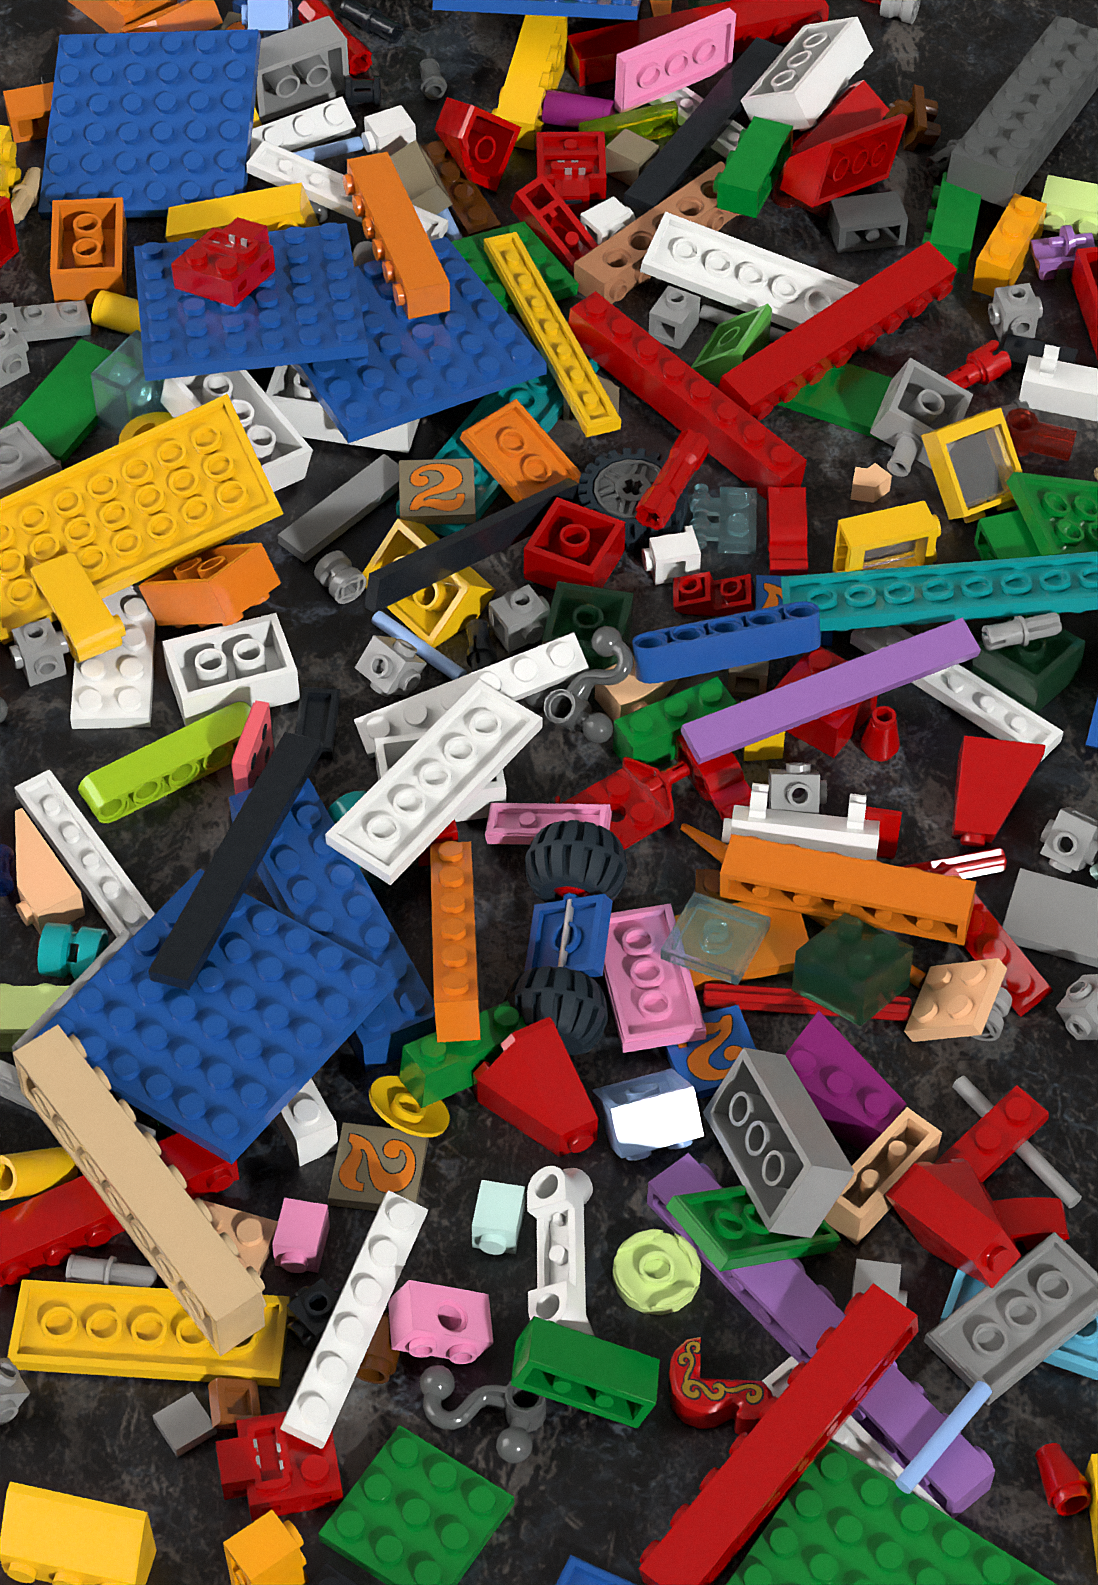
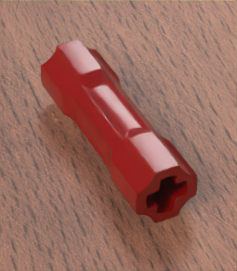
[297,0,373,76]
[635,429,710,530]

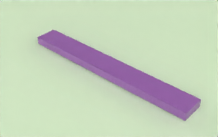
[681,618,981,765]

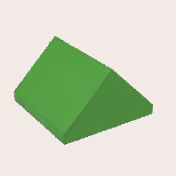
[691,304,772,384]

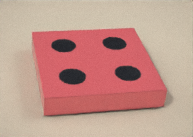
[231,700,274,794]

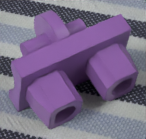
[1029,225,1095,280]

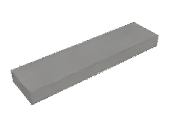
[278,454,399,563]

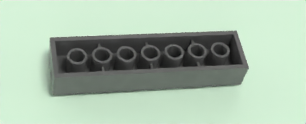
[946,16,1098,208]

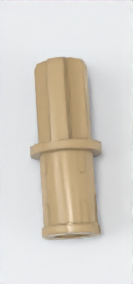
[10,167,43,224]

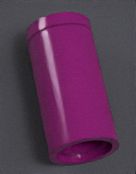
[542,89,615,135]

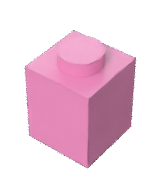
[272,1198,330,1273]

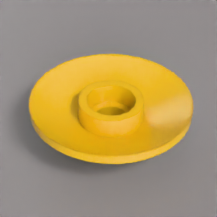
[369,1075,450,1137]

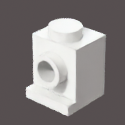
[580,196,636,245]
[642,525,701,585]

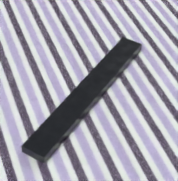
[624,37,784,212]
[364,478,579,613]
[148,732,323,990]

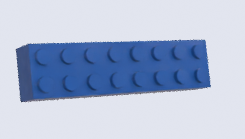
[229,778,436,1073]

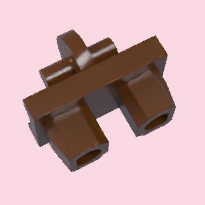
[885,84,941,152]

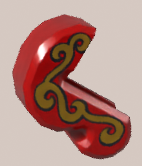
[668,1337,773,1435]

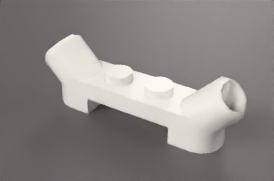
[527,1166,595,1336]

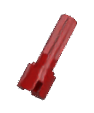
[944,340,1012,389]

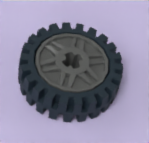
[577,448,688,552]

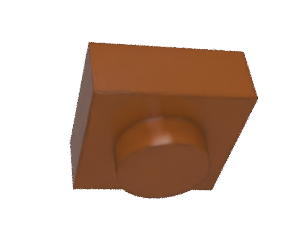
[208,1378,261,1430]

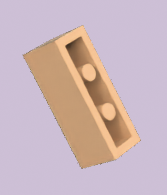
[824,1107,942,1245]

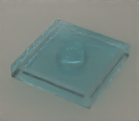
[661,892,771,986]

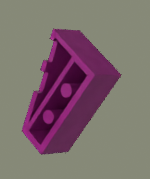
[785,1010,907,1152]

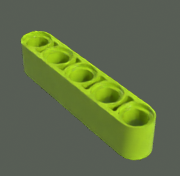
[78,701,251,823]

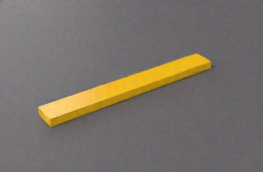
[483,232,621,437]

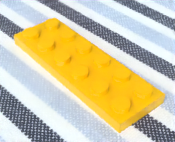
[7,1280,290,1387]

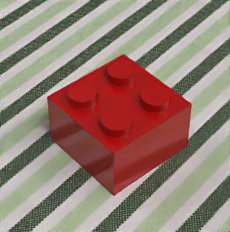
[524,497,626,604]
[773,646,878,758]

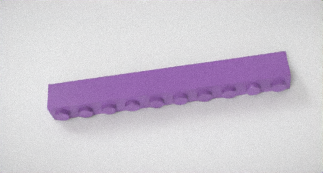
[647,1153,995,1519]

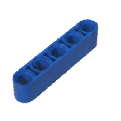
[632,601,821,684]

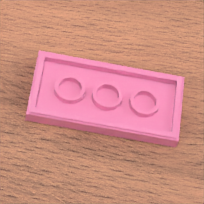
[614,8,736,114]
[603,903,706,1053]

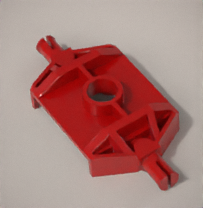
[555,756,690,850]

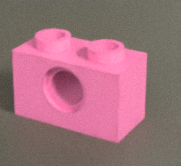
[388,1280,493,1364]

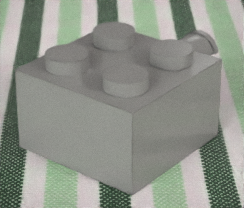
[870,358,973,477]

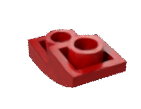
[673,571,755,616]
[993,1197,1070,1250]

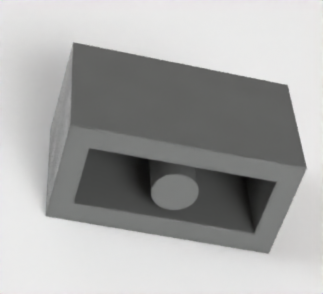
[828,191,908,253]

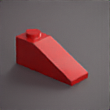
[790,80,890,157]
[510,174,599,273]

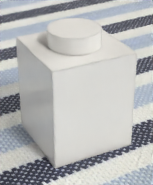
[361,105,416,156]

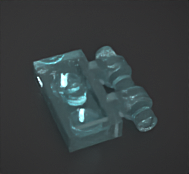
[689,483,757,554]

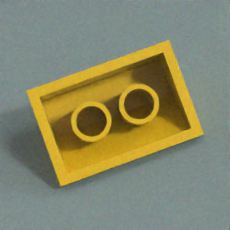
[362,518,496,648]
[0,1482,157,1585]

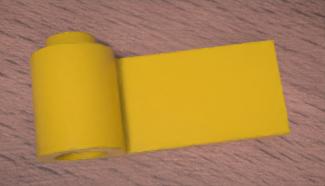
[30,552,126,663]

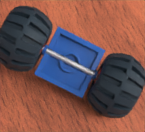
[503,820,628,1055]

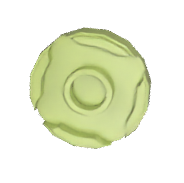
[612,1229,701,1315]

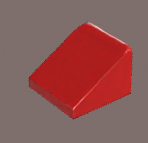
[864,806,902,859]

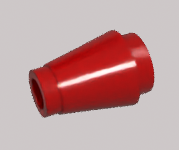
[860,706,900,762]
[1035,1443,1091,1516]

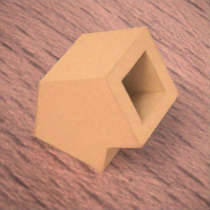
[851,463,892,503]

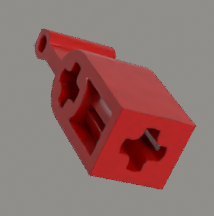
[766,487,808,576]
[675,735,752,822]

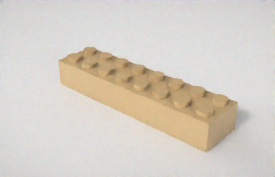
[13,1025,267,1356]

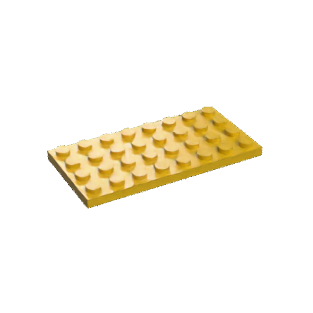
[0,394,284,645]

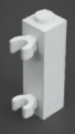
[1019,344,1098,422]
[722,783,880,860]

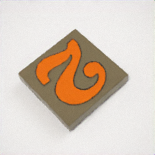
[399,458,476,525]
[328,1123,429,1211]

